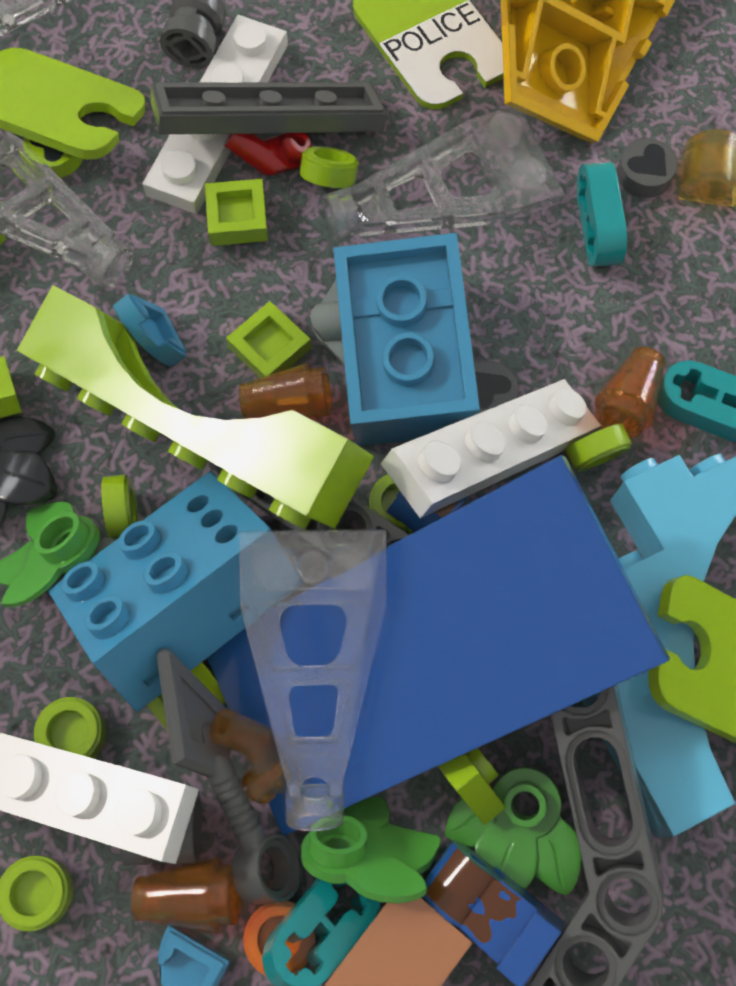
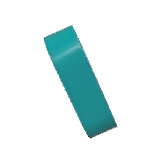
[577,162,627,267]
[656,360,736,443]
[262,878,380,986]

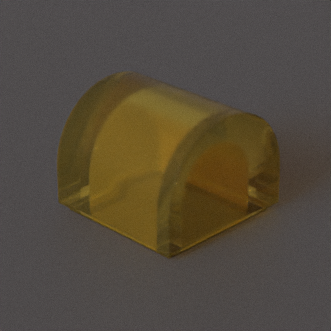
[678,129,736,207]

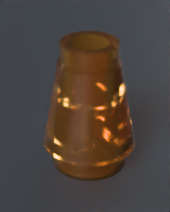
[595,347,666,438]
[239,362,332,422]
[131,857,243,934]

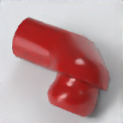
[224,133,312,176]

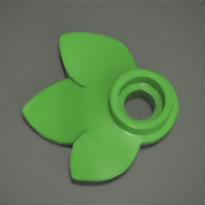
[0,502,100,607]
[445,766,581,895]
[301,797,441,904]

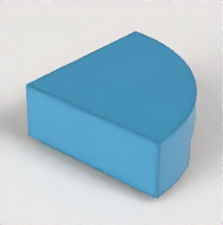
[113,293,187,367]
[158,924,232,986]

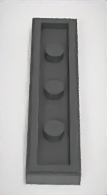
[151,82,387,135]

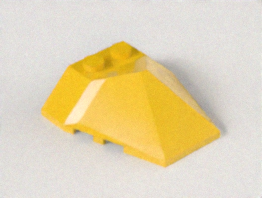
[500,0,675,143]

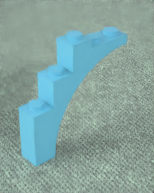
[582,453,736,838]

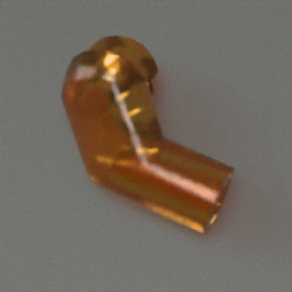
[210,709,291,804]

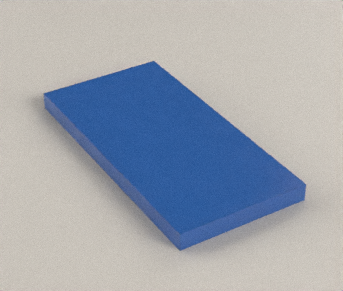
[207,455,670,836]

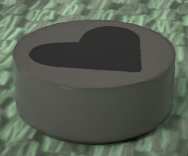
[617,138,678,198]
[474,361,518,413]

